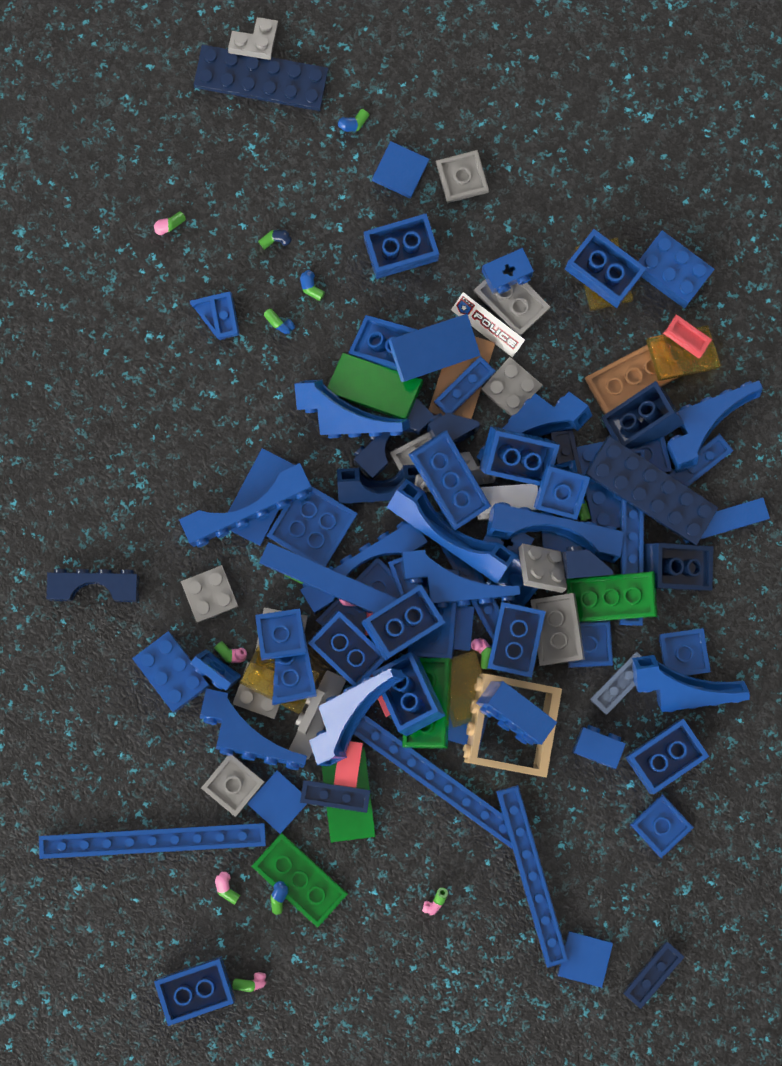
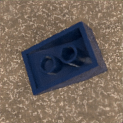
[601,381,684,449]
[643,543,713,591]

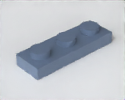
[590,652,642,715]

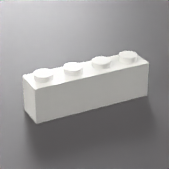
[476,484,539,520]

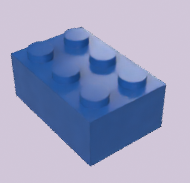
[364,214,439,279]
[565,229,647,308]
[638,230,714,309]
[479,426,560,486]
[362,585,445,661]
[488,602,546,678]
[307,610,385,686]
[132,631,211,713]
[372,652,446,736]
[476,681,557,745]
[625,719,709,794]
[154,956,236,1026]

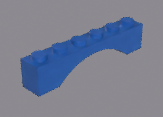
[179,463,313,548]
[387,479,516,584]
[486,502,624,563]
[300,520,427,614]

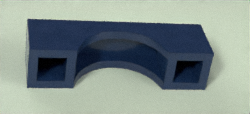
[354,398,434,480]
[337,465,427,504]
[46,569,139,602]

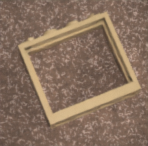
[463,674,562,777]

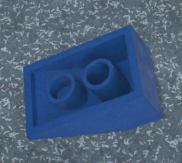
[348,315,417,371]

